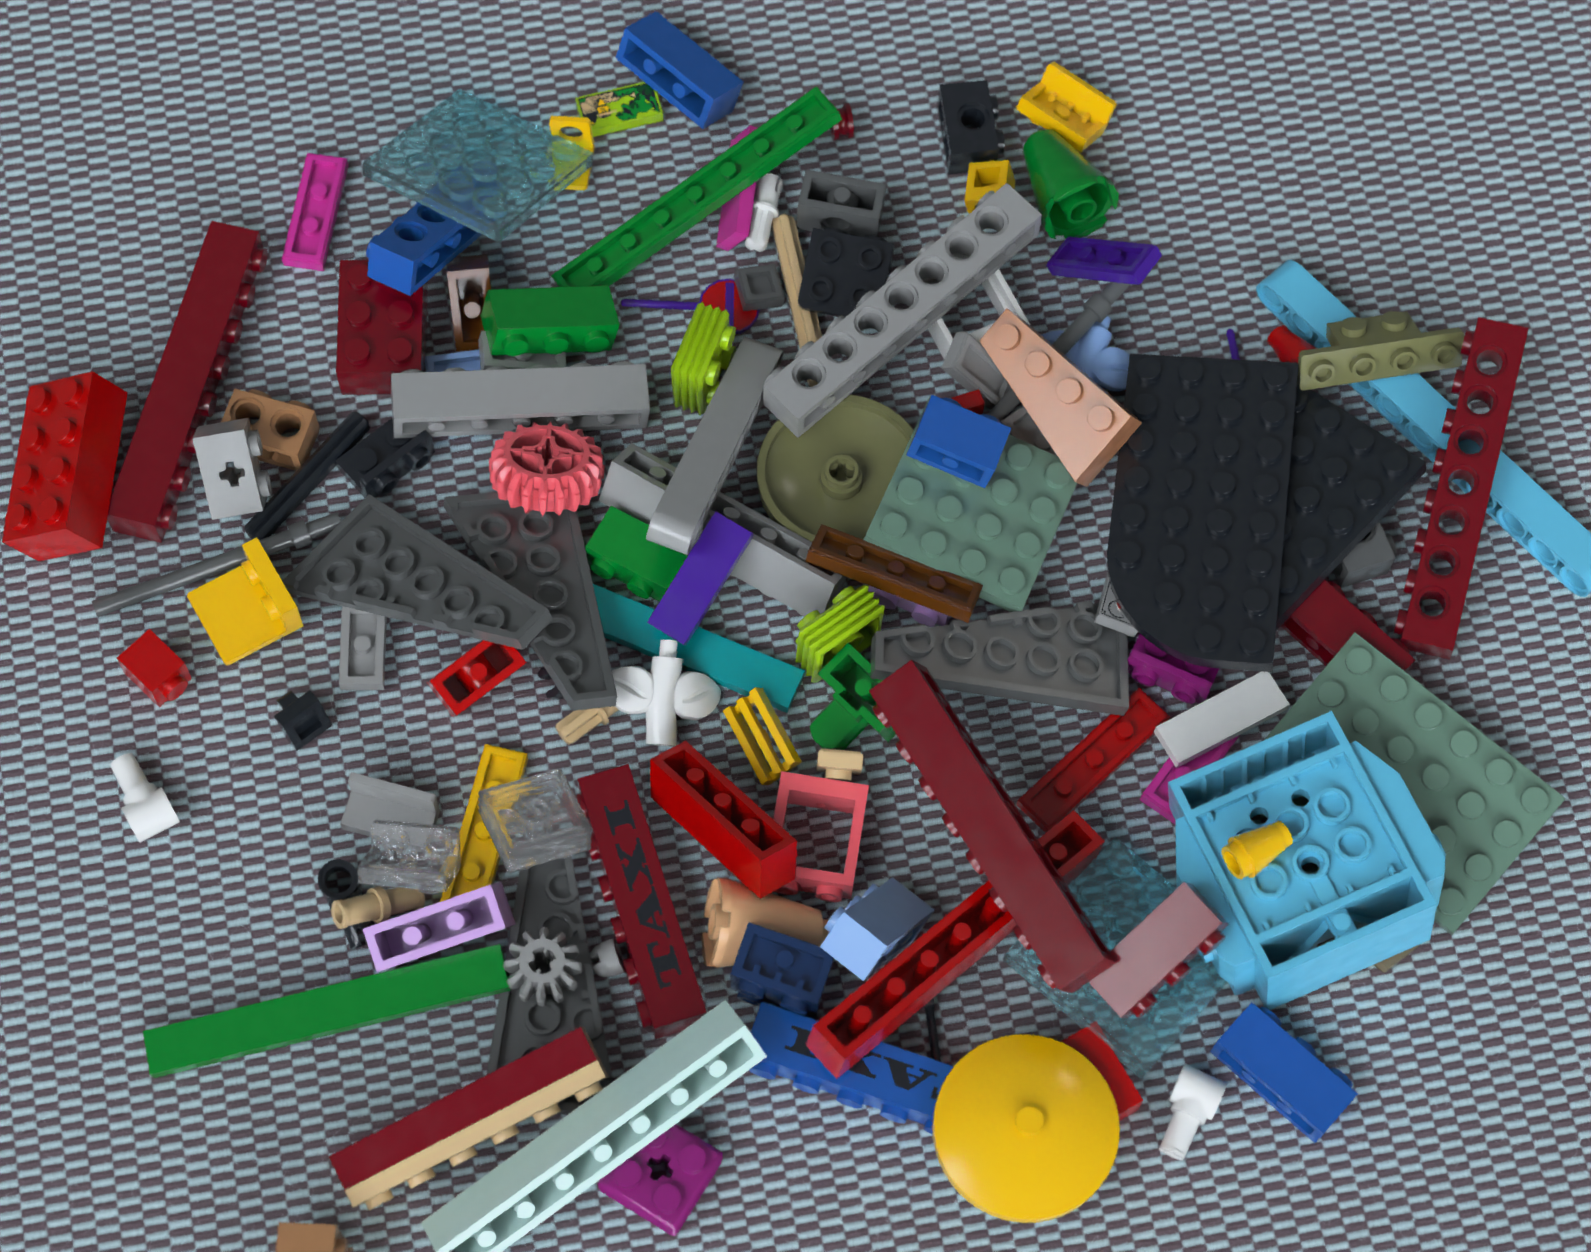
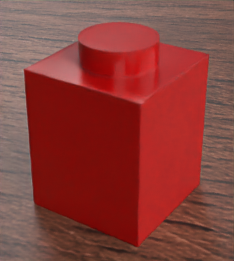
[117,629,192,708]

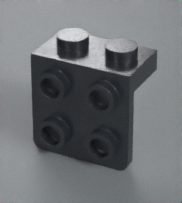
[798,228,894,317]

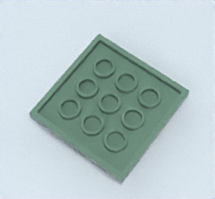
[863,397,1077,612]

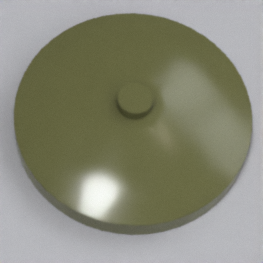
[757,395,914,542]

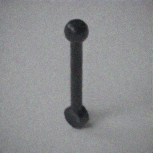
[924,998,941,1062]

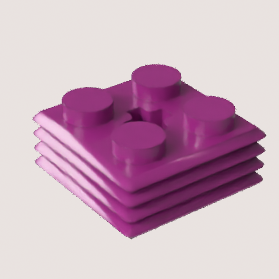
[598,1124,723,1236]

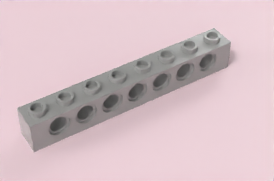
[763,183,1042,438]

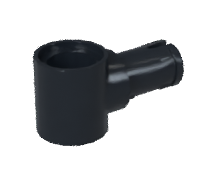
[317,859,371,950]

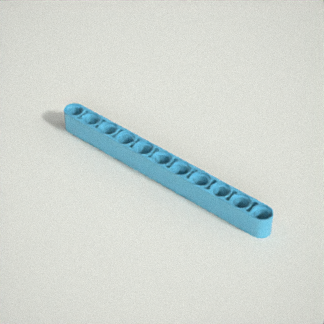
[1256,260,1591,597]

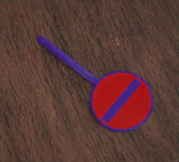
[620,279,760,334]

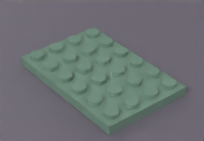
[1264,633,1566,936]

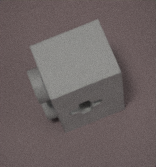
[193,418,272,520]

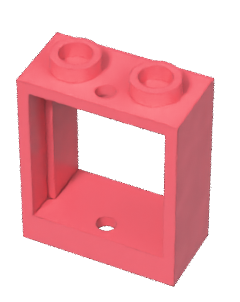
[773,771,869,902]

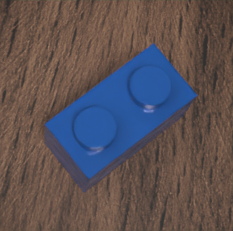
[906,395,1011,488]

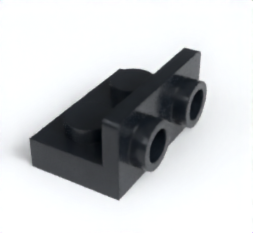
[335,418,435,498]

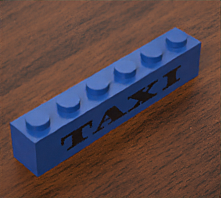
[749,1002,954,1135]

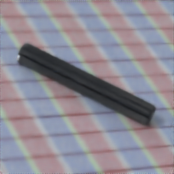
[244,411,370,540]

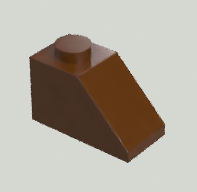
[447,254,492,352]

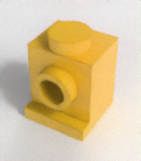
[964,160,1016,214]

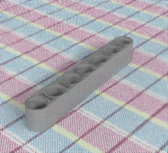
[646,336,784,555]

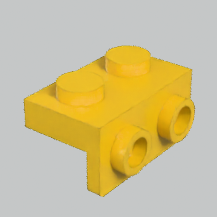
[1016,61,1117,152]

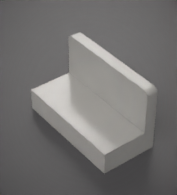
[340,772,440,852]

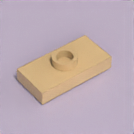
[816,748,863,781]

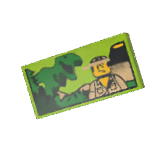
[575,82,663,137]

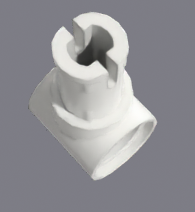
[110,753,180,843]
[1159,1064,1227,1161]

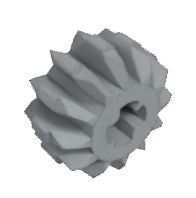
[504,927,582,1007]

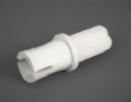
[745,173,783,252]

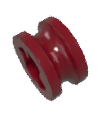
[830,102,854,141]

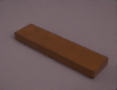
[805,524,983,623]

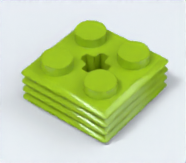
[671,302,736,416]
[795,585,885,683]

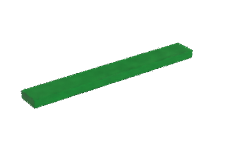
[551,86,842,287]
[143,944,511,1078]

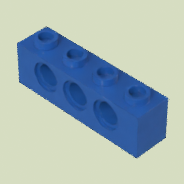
[366,169,502,296]

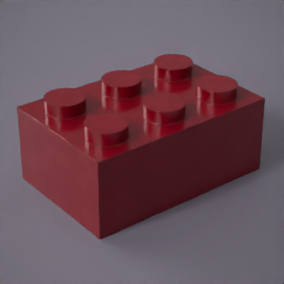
[336,260,428,395]

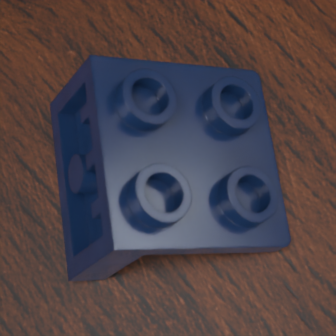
[730,922,834,1018]

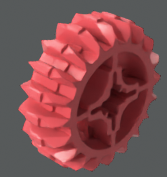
[489,421,605,517]

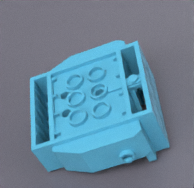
[1168,711,1446,1010]

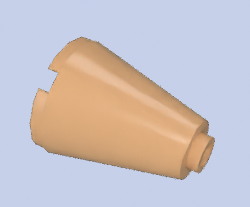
[702,877,829,968]

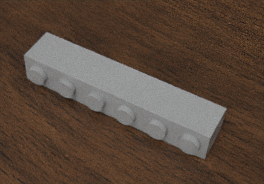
[391,361,650,438]
[599,443,847,617]

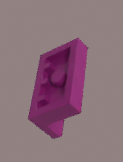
[1127,634,1219,704]

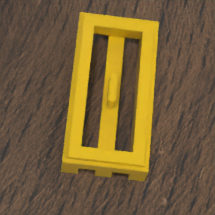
[723,687,802,785]

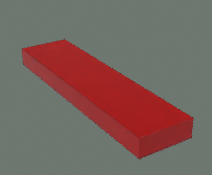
[1016,687,1170,833]

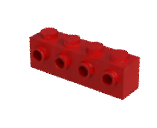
[650,741,798,899]

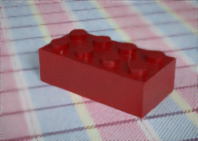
[2,371,128,561]

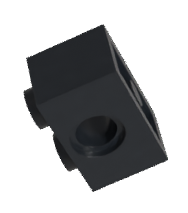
[937,80,1005,175]

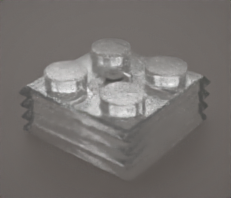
[478,769,592,872]

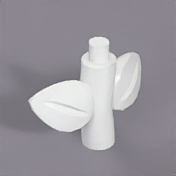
[612,640,721,747]

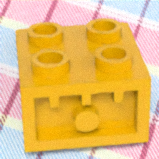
[187,537,303,665]

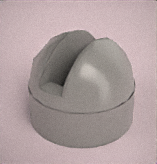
[590,938,625,977]

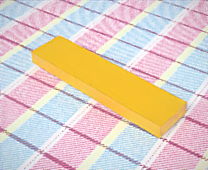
[440,744,528,902]

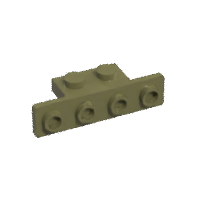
[1297,311,1464,390]

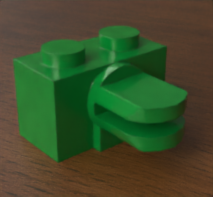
[810,642,896,750]

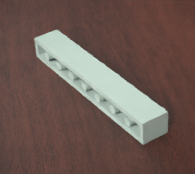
[421,1000,767,1252]

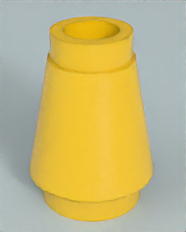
[1221,821,1293,879]

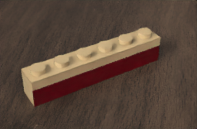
[328,1027,609,1210]

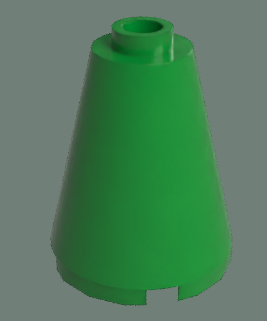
[1023,129,1119,239]

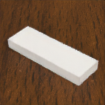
[1154,671,1290,768]

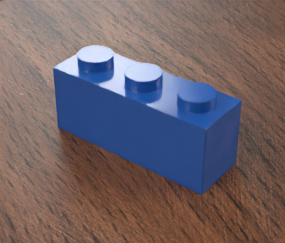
[615,11,744,129]
[1210,1002,1358,1143]

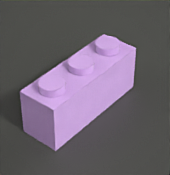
[363,882,515,972]

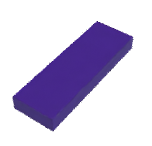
[1046,236,1162,285]
[647,511,754,646]

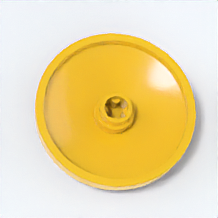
[932,1034,1120,1223]

